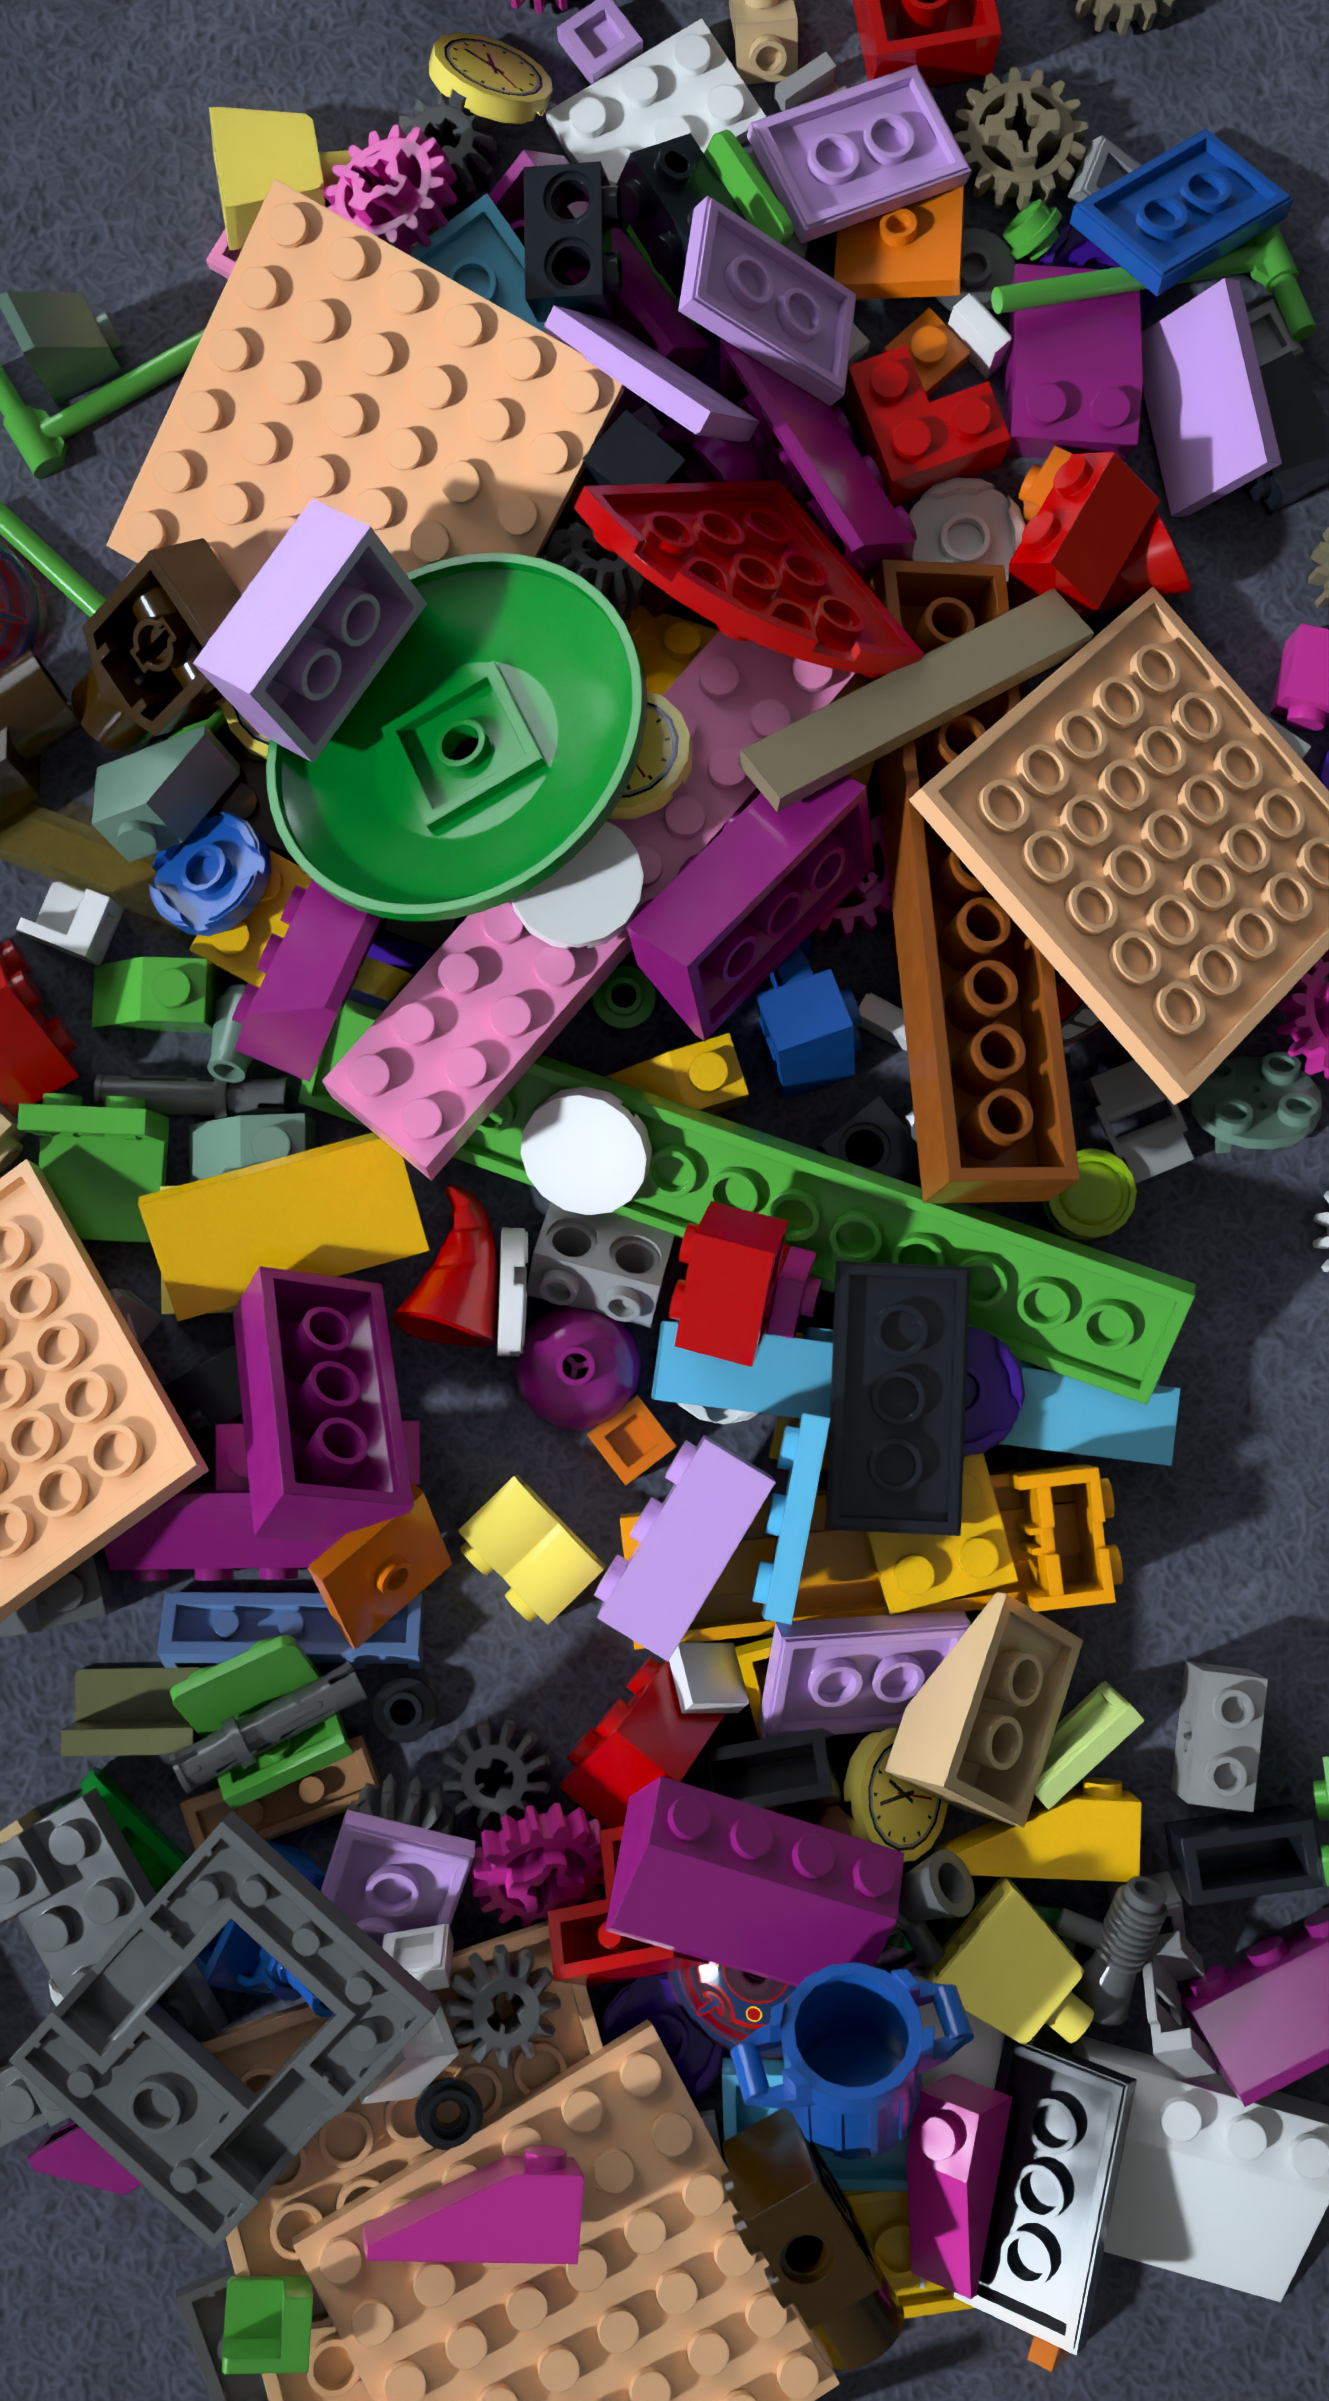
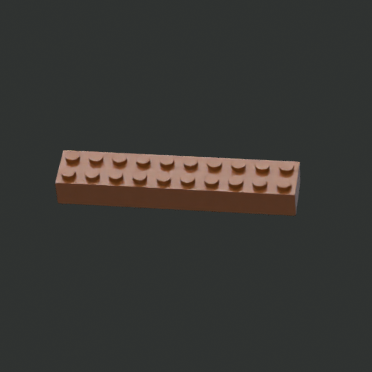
[868,559,1080,1203]

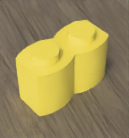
[458,1475,606,1625]

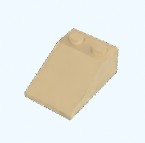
[885,1592,1083,1828]

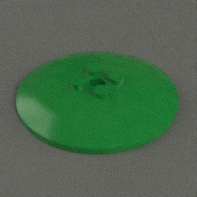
[266,553,648,921]

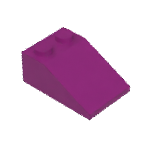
[1003,264,1143,462]

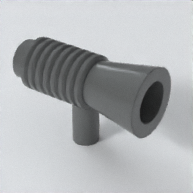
[889,1849,975,1967]
[1055,1876,1168,2026]

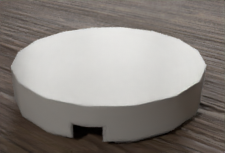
[909,477,1026,585]
[511,821,644,949]
[520,1086,652,1215]
[497,1227,528,1357]

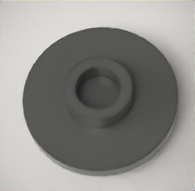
[936,228,1015,312]

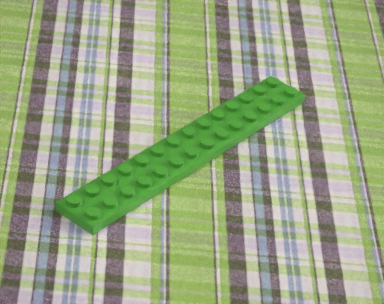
[298,988,1196,1405]

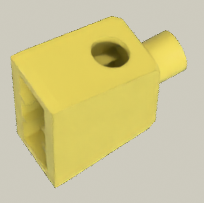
[209,107,352,250]
[924,1877,1094,2044]

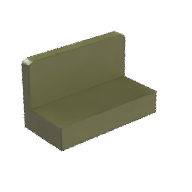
[61,1666,203,1757]

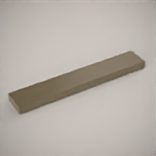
[738,588,1094,812]

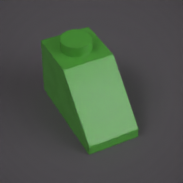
[92,957,222,1033]

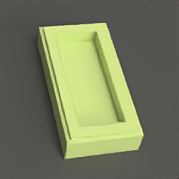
[1035,1681,1145,1810]

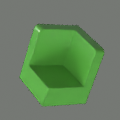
[222,2275,313,2374]

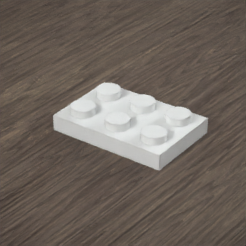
[546,18,766,186]

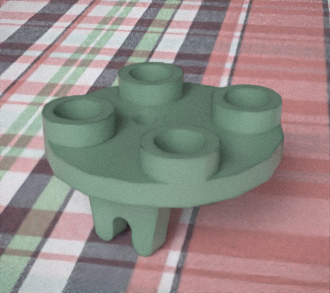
[1191,1052,1322,1154]

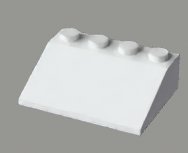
[1071,2036,1329,2302]

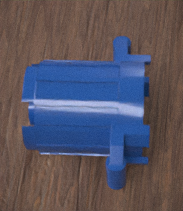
[730,1962,975,2160]

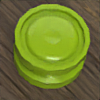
[1041,1148,1137,1240]

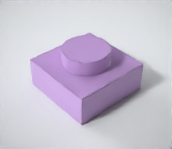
[557,0,643,85]

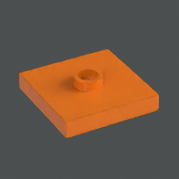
[834,185,965,300]
[308,1482,452,1650]

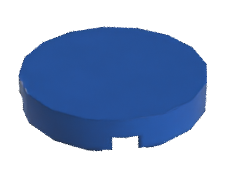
[150,812,271,936]

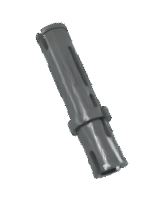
[94,1073,292,1120]
[168,1661,367,1793]

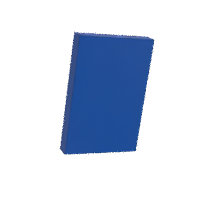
[1069,128,1294,296]

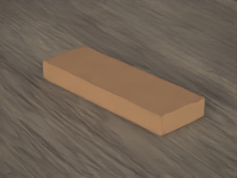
[179,1733,383,1850]

